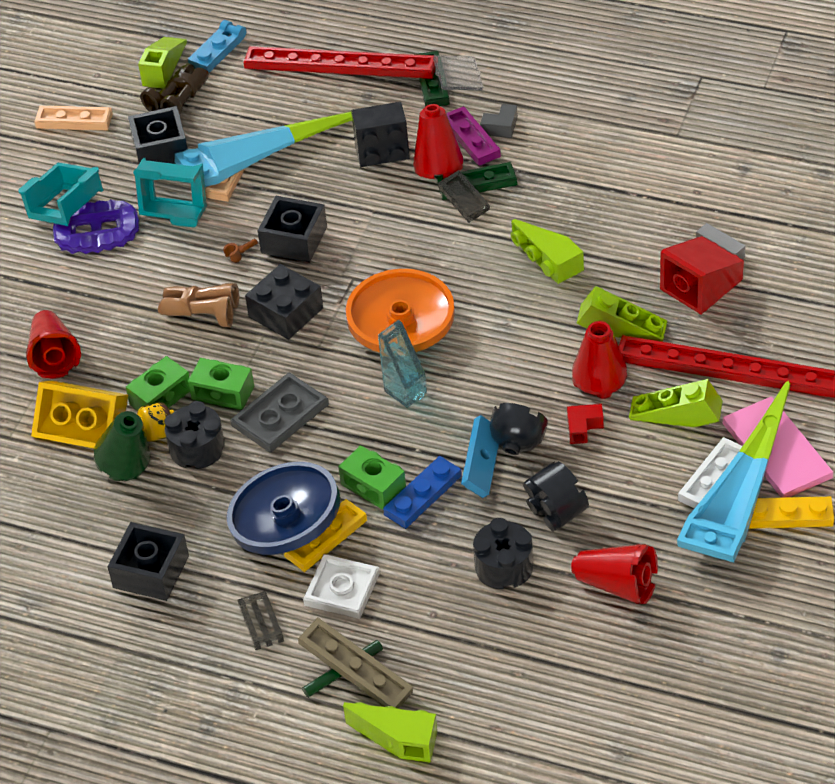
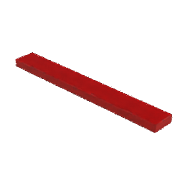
[243,46,438,79]
[619,335,835,398]

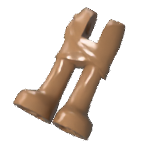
[158,283,240,328]

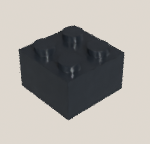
[351,101,410,168]
[128,106,188,164]
[257,195,327,262]
[245,264,324,340]
[107,522,189,601]

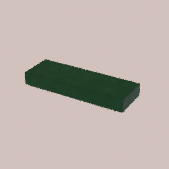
[414,51,450,107]
[436,162,517,200]

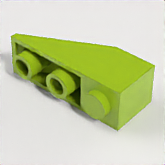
[138,37,187,89]
[510,219,584,284]
[576,286,668,342]
[629,379,723,427]
[343,702,438,763]

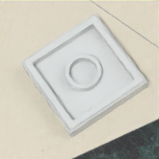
[303,554,380,619]

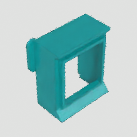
[133,158,207,227]
[18,162,104,226]

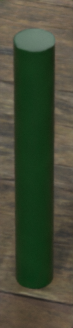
[302,640,383,698]

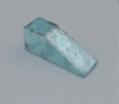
[378,320,427,408]

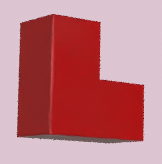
[567,404,604,444]

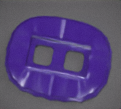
[53,199,139,254]

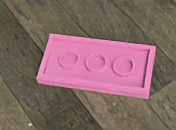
[723,396,833,498]

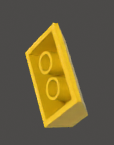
[31,381,128,448]

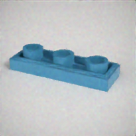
[461,415,499,498]

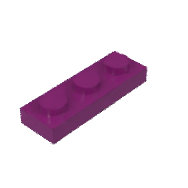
[446,106,501,166]

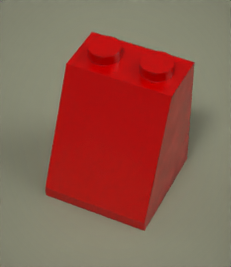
[660,236,744,315]

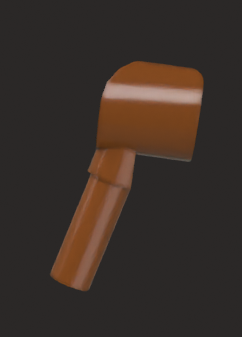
[223,238,258,263]

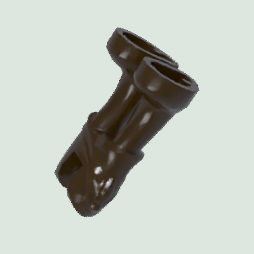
[140,63,209,115]

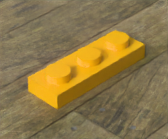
[749,496,834,529]
[284,499,367,572]

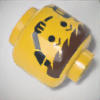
[137,402,174,442]

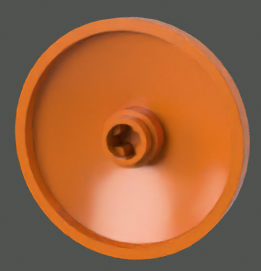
[346,269,455,355]

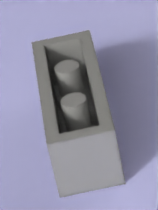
[696,223,746,259]

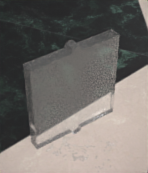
[433,55,484,91]

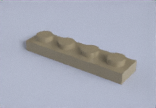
[298,617,413,709]

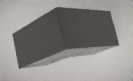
[480,104,518,138]

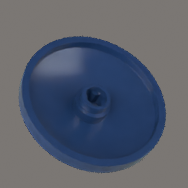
[227,462,341,555]

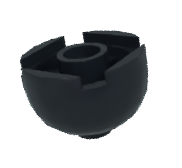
[490,403,548,455]

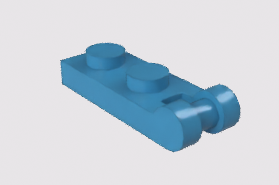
[188,20,247,73]

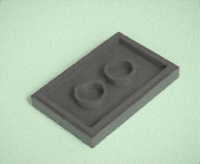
[230,372,329,453]

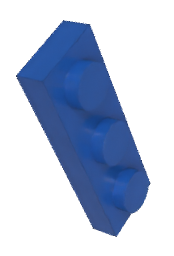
[383,456,462,529]

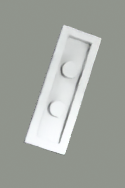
[678,437,742,508]

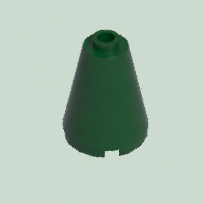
[94,411,150,481]

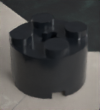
[164,401,225,469]
[523,461,589,532]
[473,518,533,589]

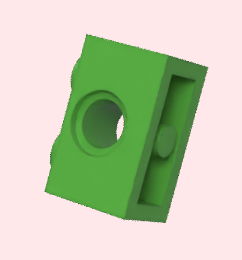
[126,356,190,411]
[188,357,255,410]
[338,445,406,510]

